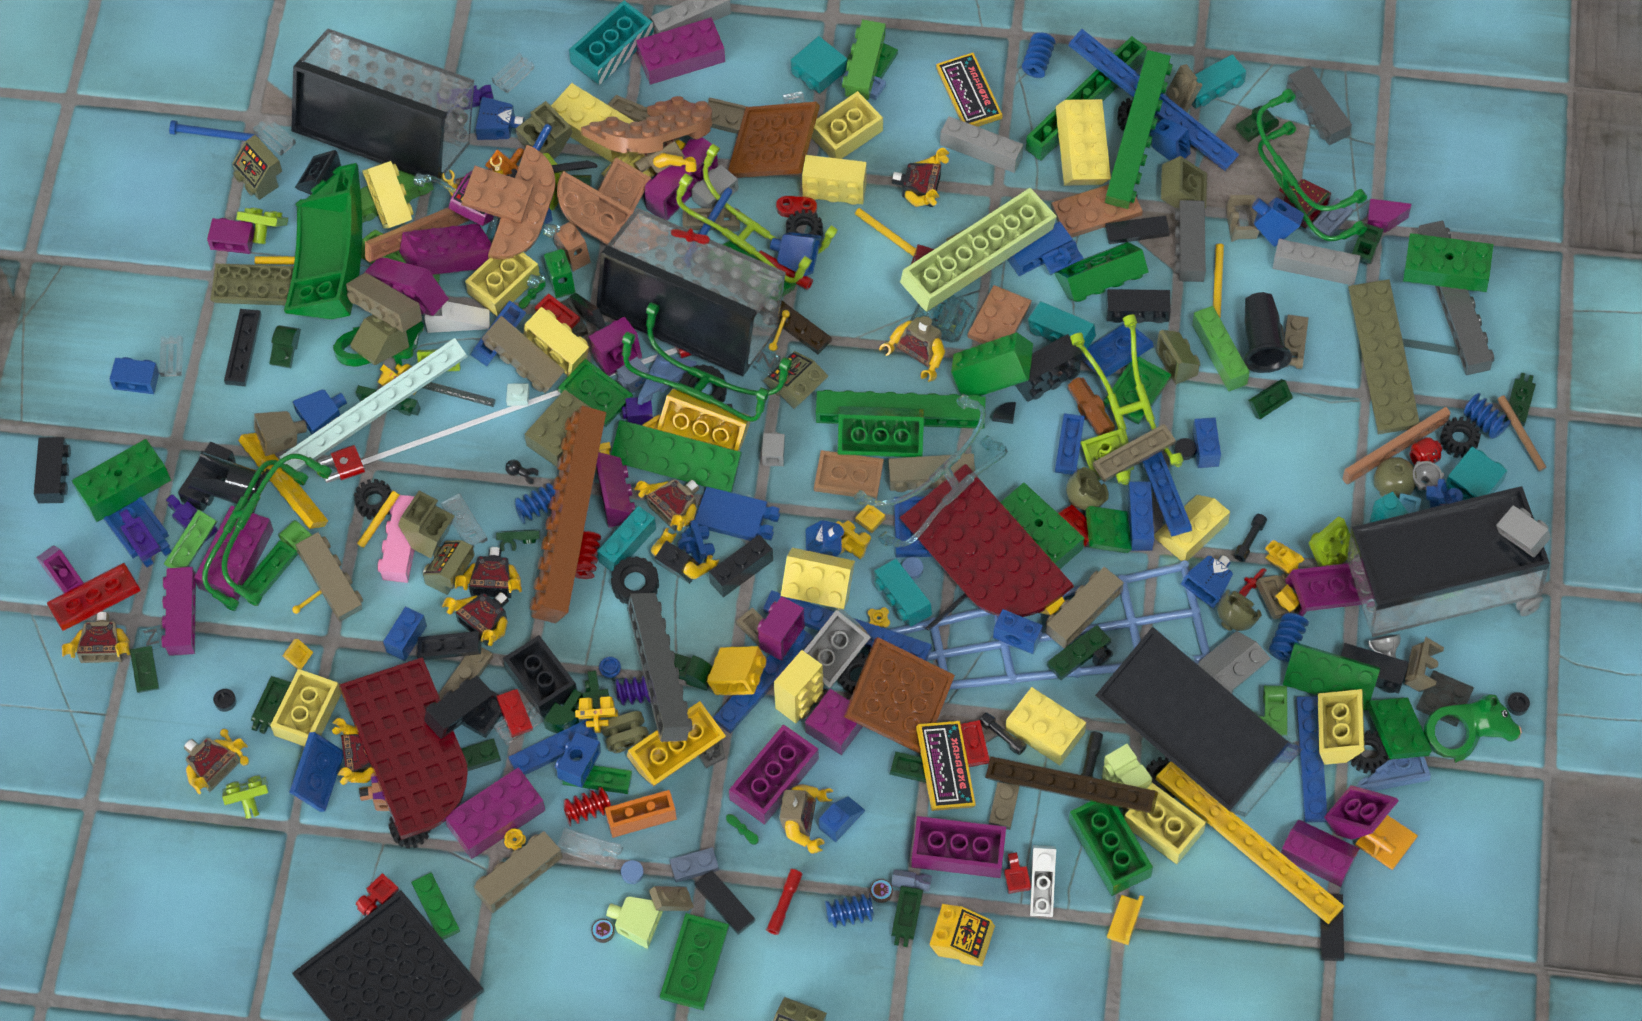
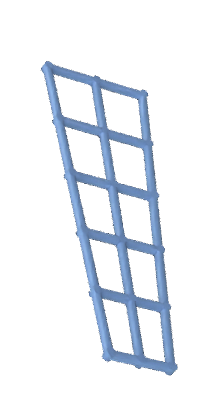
[868,560,1210,690]

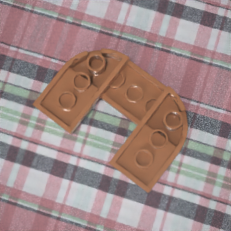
[581,96,712,154]

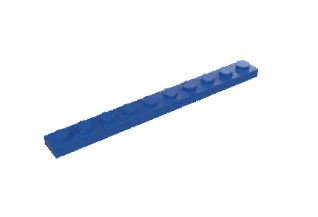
[1068,29,1239,171]

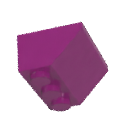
[596,452,636,528]
[1281,819,1360,887]

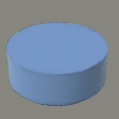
[902,557,923,580]
[621,860,644,884]

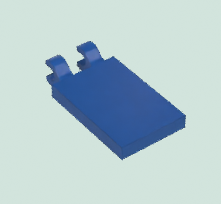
[695,487,780,541]
[103,497,172,568]

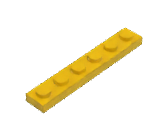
[238,433,328,529]

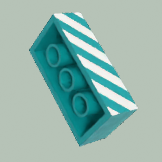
[569,0,654,85]

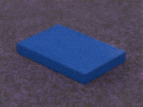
[1081,324,1154,378]
[894,496,933,558]
[289,732,344,812]

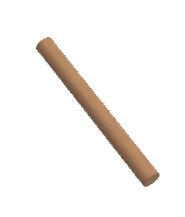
[1497,395,1547,472]

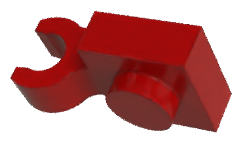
[1004,852,1031,894]

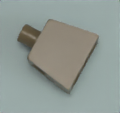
[254,411,307,456]

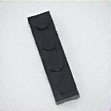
[224,309,262,387]

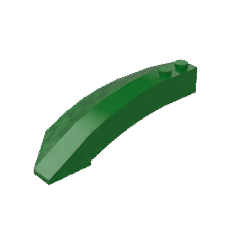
[284,163,363,319]

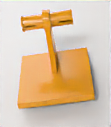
[1355,815,1418,870]

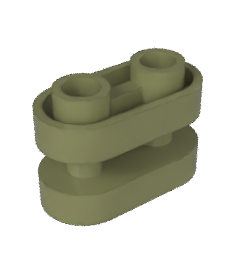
[601,711,649,753]

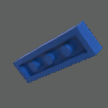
[508,719,598,775]

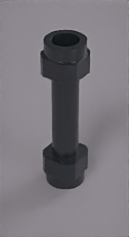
[1233,514,1267,562]
[980,712,1027,755]

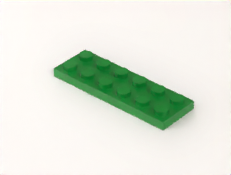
[611,420,742,493]

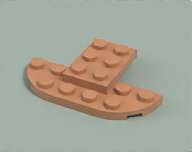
[462,145,555,259]
[557,157,670,254]

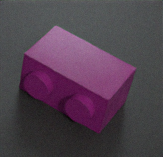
[207,218,255,254]

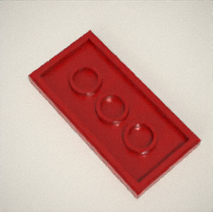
[47,563,141,631]

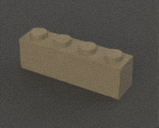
[346,272,422,332]
[482,316,565,393]
[889,454,975,492]
[296,532,363,622]
[1046,567,1124,649]
[474,831,563,913]

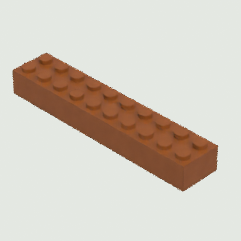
[530,406,606,624]

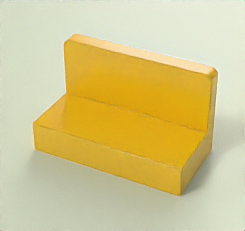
[1107,895,1144,945]

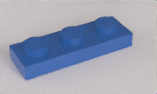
[1055,413,1085,475]

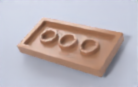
[1051,185,1143,238]

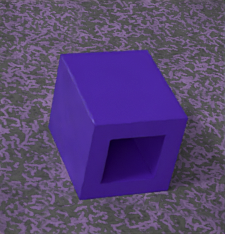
[622,397,653,425]

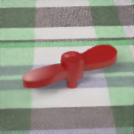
[671,228,710,245]
[1239,568,1267,597]

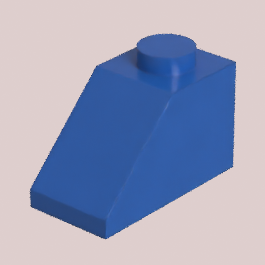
[819,796,865,842]

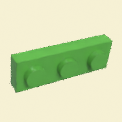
[164,510,218,568]

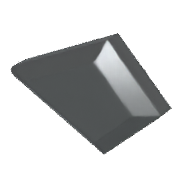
[699,740,725,768]

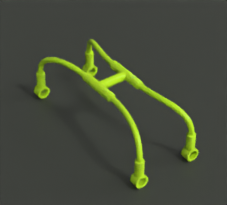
[676,144,838,283]
[1070,314,1184,485]

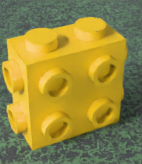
[707,646,767,695]

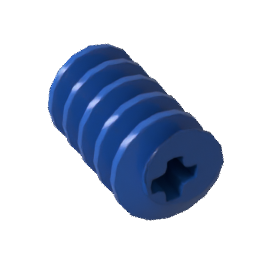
[1022,32,1056,78]
[1464,393,1511,439]
[515,483,556,524]
[1269,613,1309,662]
[825,893,874,928]

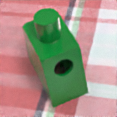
[544,249,576,299]

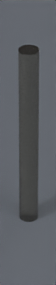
[1402,338,1461,356]
[422,382,496,407]

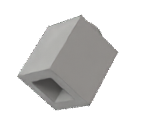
[762,432,785,466]

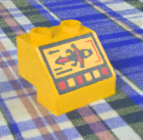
[929,904,995,966]

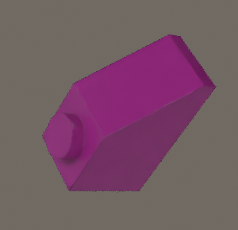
[1366,199,1411,233]
[36,545,84,593]

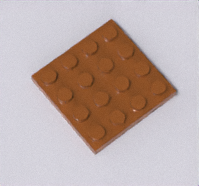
[728,101,820,178]
[844,637,955,754]

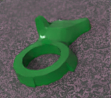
[333,321,424,367]
[1424,694,1522,763]

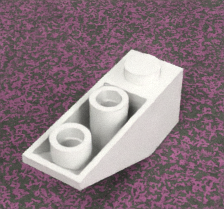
[425,301,490,333]
[1030,845,1056,917]

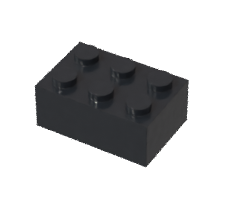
[1015,334,1082,402]
[503,635,577,717]

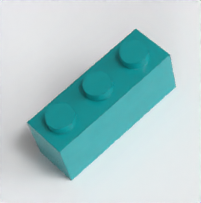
[1192,54,1246,109]
[1028,301,1096,354]
[597,506,656,572]
[874,559,932,627]

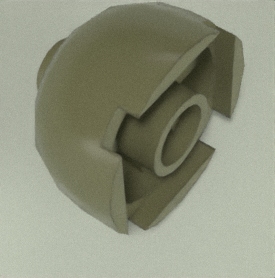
[1374,457,1417,498]
[1066,467,1109,511]
[1217,589,1262,631]

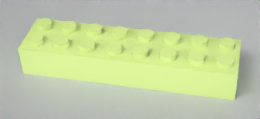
[900,188,1057,312]

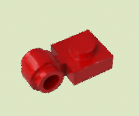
[356,873,399,916]

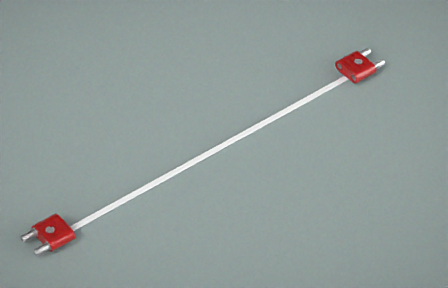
[318,347,693,483]

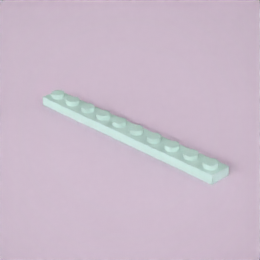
[280,338,468,471]

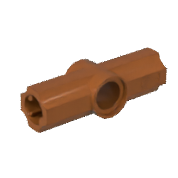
[1068,377,1115,436]

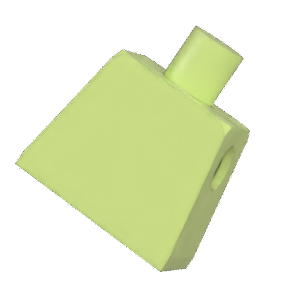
[606,897,663,949]

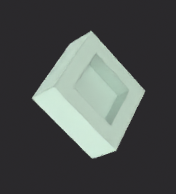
[506,383,530,406]

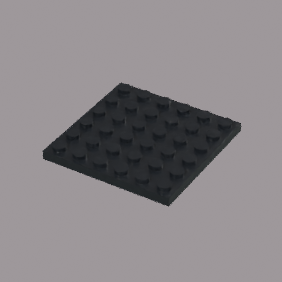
[292,891,484,1021]

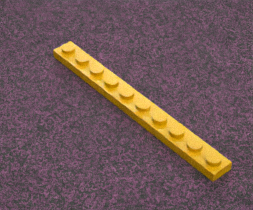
[1156,761,1344,924]

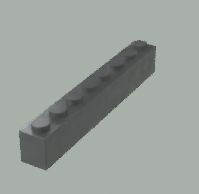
[1418,220,1494,376]
[627,593,692,742]

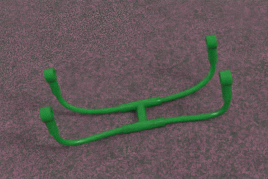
[1257,89,1367,241]
[622,302,792,422]
[202,453,332,611]

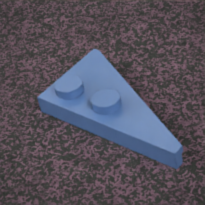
[638,353,697,405]
[1356,757,1431,791]

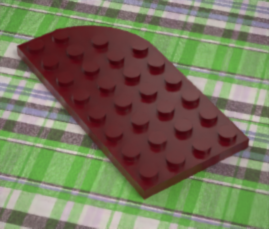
[900,464,1074,617]
[339,657,468,840]

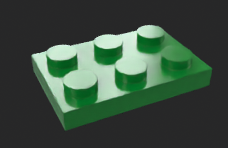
[1103,357,1172,425]
[558,359,633,427]
[1366,697,1432,760]

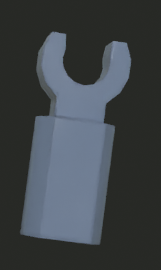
[892,869,932,892]

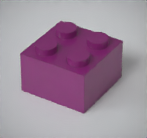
[588,317,642,376]
[757,596,805,661]
[805,689,863,756]

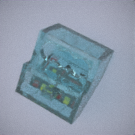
[910,295,975,343]

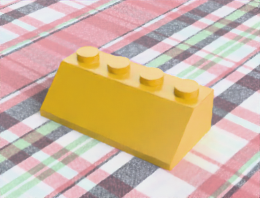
[657,388,750,451]
[627,701,726,787]

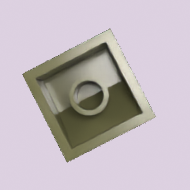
[1161,156,1207,208]
[351,314,409,365]
[1156,330,1200,385]

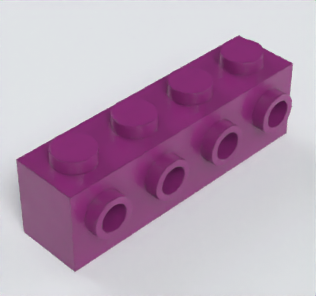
[162,567,196,656]

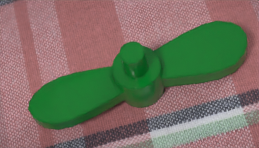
[519,279,546,309]
[726,814,759,845]

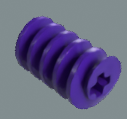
[616,676,651,706]

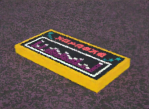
[936,53,1003,127]
[916,721,976,811]

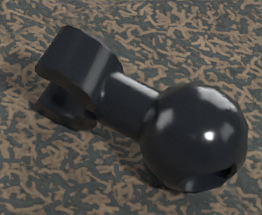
[505,459,539,485]

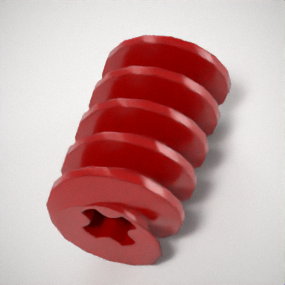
[575,531,601,579]
[563,787,611,827]

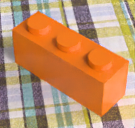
[605,790,677,838]

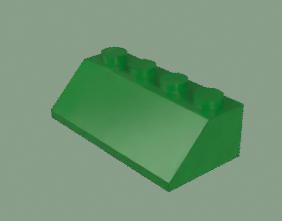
[1054,242,1149,302]
[951,332,1033,396]

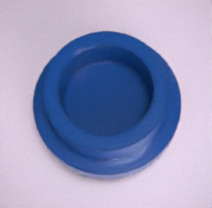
[599,657,621,678]

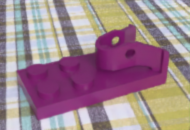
[1285,562,1375,616]

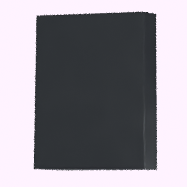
[295,150,341,195]

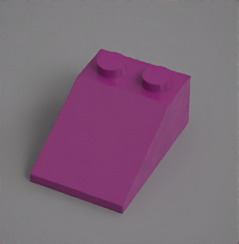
[1324,785,1399,840]

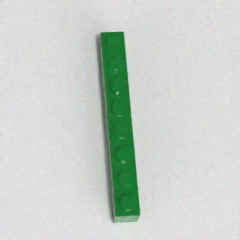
[1026,36,1147,161]
[1104,50,1173,209]
[816,390,986,429]

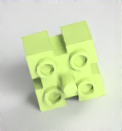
[1102,744,1152,789]

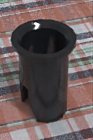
[1244,292,1292,373]
[188,451,269,513]

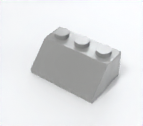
[804,608,871,688]
[1197,631,1271,692]

